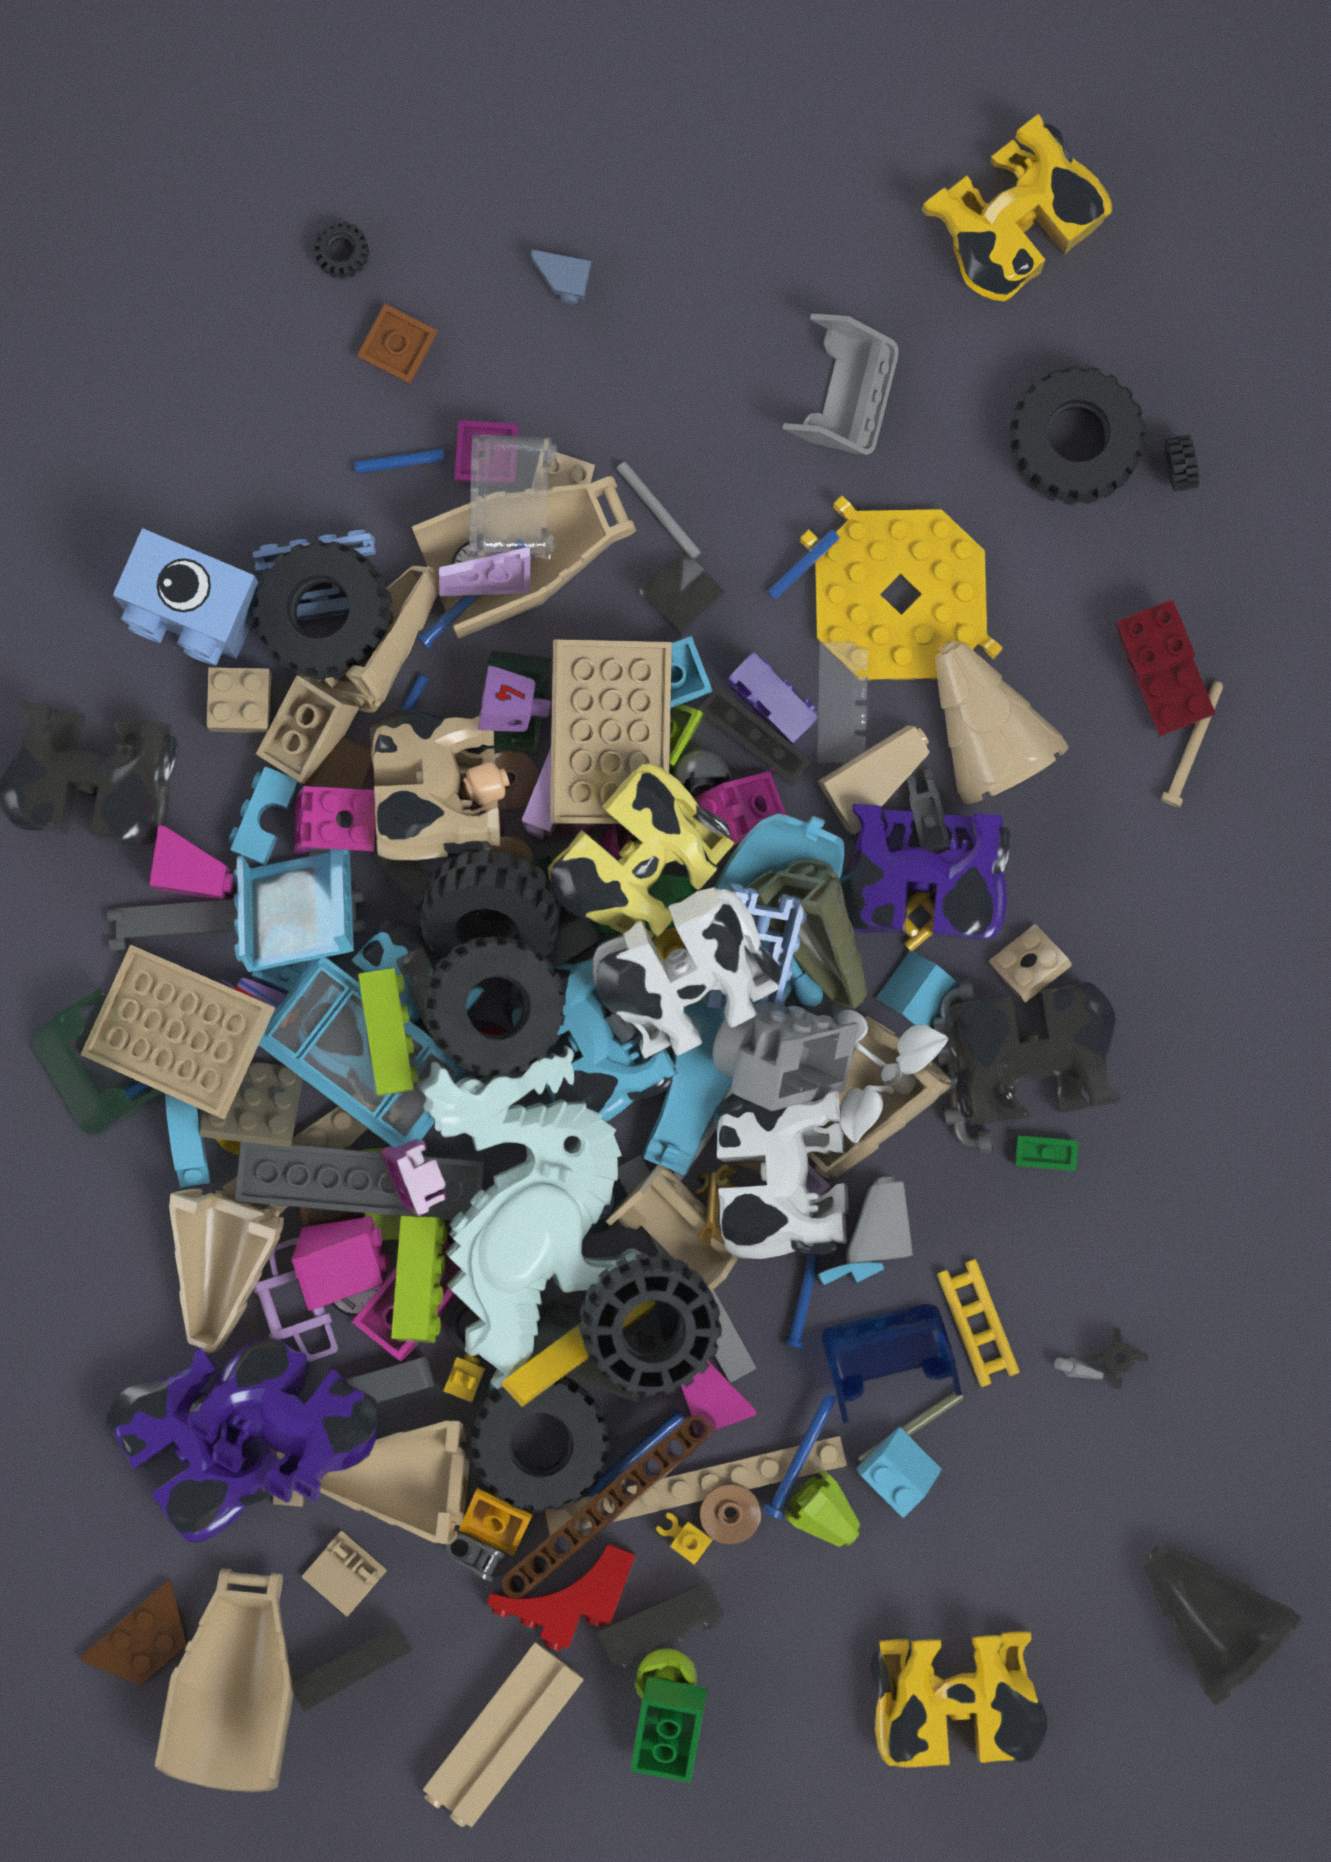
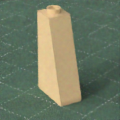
[817,725,930,835]

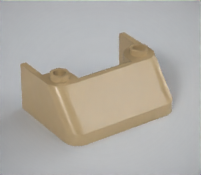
[606,1165,739,1291]

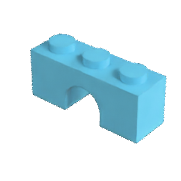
[228,767,300,866]

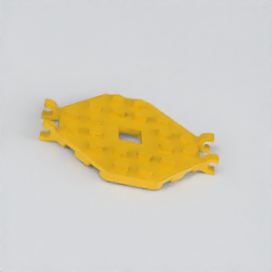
[800,495,1002,681]

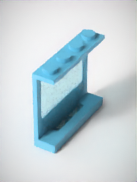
[233,850,354,972]

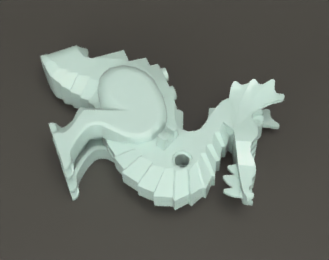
[416,1046,641,1389]

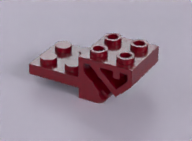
[1115,599,1216,737]

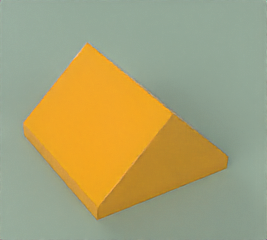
[459,1487,534,1556]

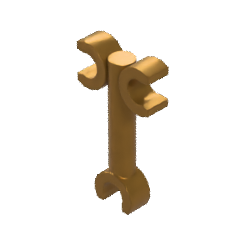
[696,1164,736,1245]

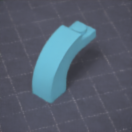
[165,1093,210,1187]

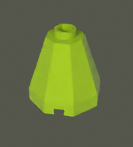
[783,1470,860,1547]

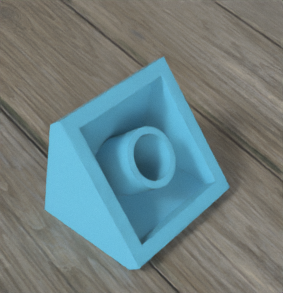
[670,636,713,708]
[876,951,959,1027]

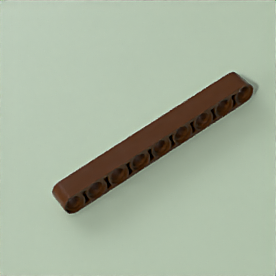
[502,1412,716,1598]

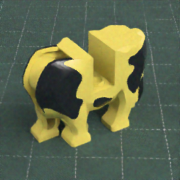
[548,764,734,939]

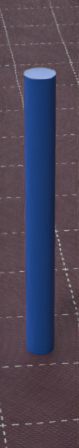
[586,1411,685,1498]

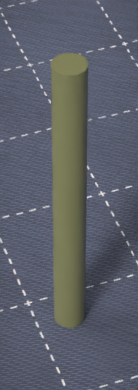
[858,1388,964,1463]

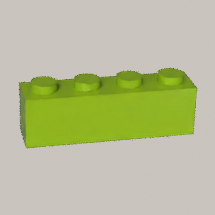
[358,968,419,1096]
[391,1216,448,1343]

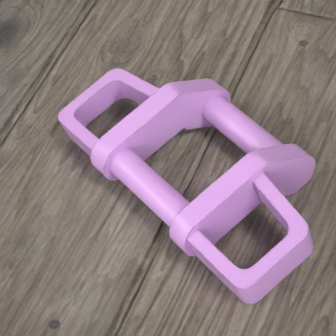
[253,1238,338,1362]

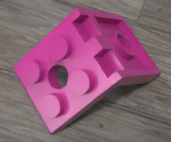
[694,771,787,860]
[293,786,376,854]

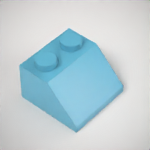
[856,1426,942,1518]

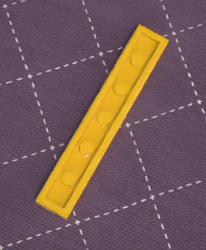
[502,1300,656,1407]

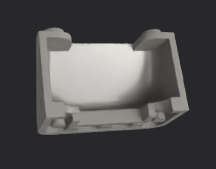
[846,1176,913,1264]

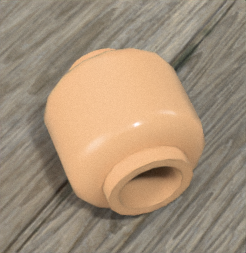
[462,762,510,806]

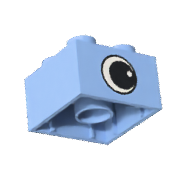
[113,528,261,667]

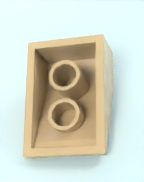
[256,675,359,784]

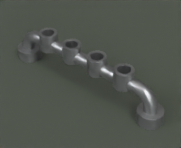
[934,979,993,1155]

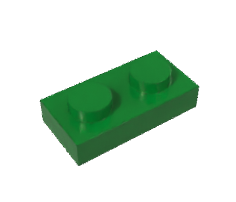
[1015,1136,1078,1171]

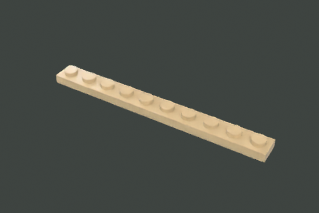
[544,1436,847,1536]

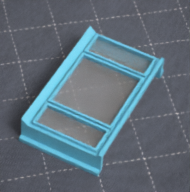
[259,957,473,1147]

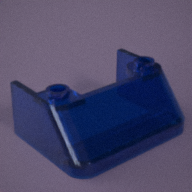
[821,1304,962,1424]

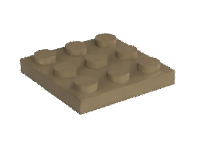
[200,1061,304,1148]

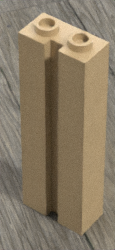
[423,1641,584,1828]

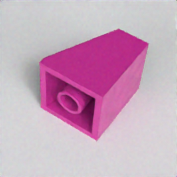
[149,825,235,900]
[292,1216,390,1310]
[681,1360,757,1435]

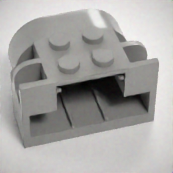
[712,1001,859,1111]

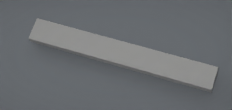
[617,1155,757,1383]

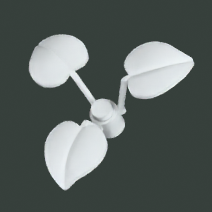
[833,1010,949,1143]

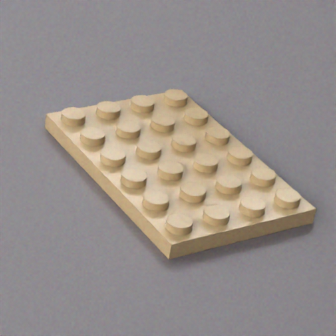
[550,640,672,824]
[80,945,275,1120]

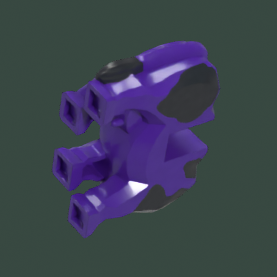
[839,804,1012,940]
[187,1337,378,1503]
[105,1347,280,1543]

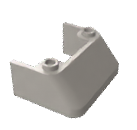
[782,314,898,455]

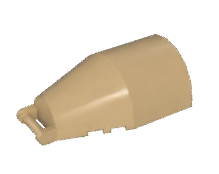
[412,476,636,639]
[155,1568,293,1792]

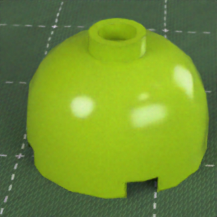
[635,1648,697,1699]

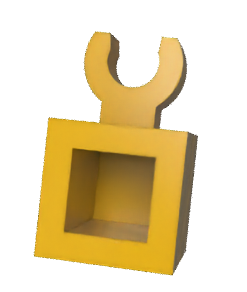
[443,1354,486,1402]
[656,1513,713,1565]

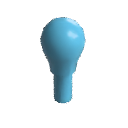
[791,956,823,1008]

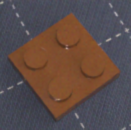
[357,304,438,385]

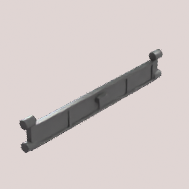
[107,890,365,951]

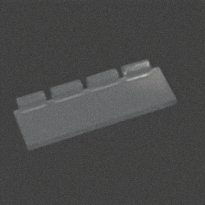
[818,642,868,763]

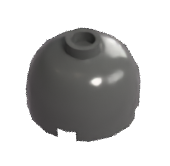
[671,747,732,798]

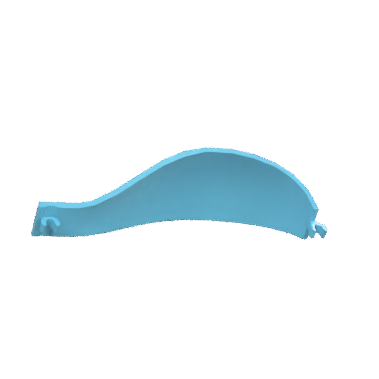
[641,814,845,1175]

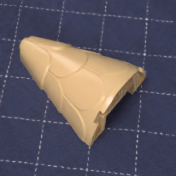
[318,565,439,713]
[935,640,1069,804]
[808,1016,952,1179]
[169,1189,284,1353]
[320,1421,470,1544]

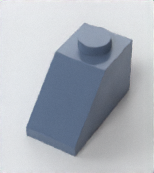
[531,250,591,305]

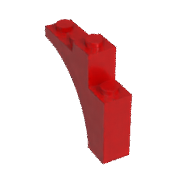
[487,1543,636,1651]

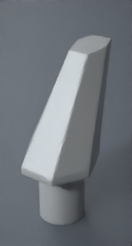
[1054,1357,1104,1379]

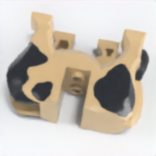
[370,709,500,860]

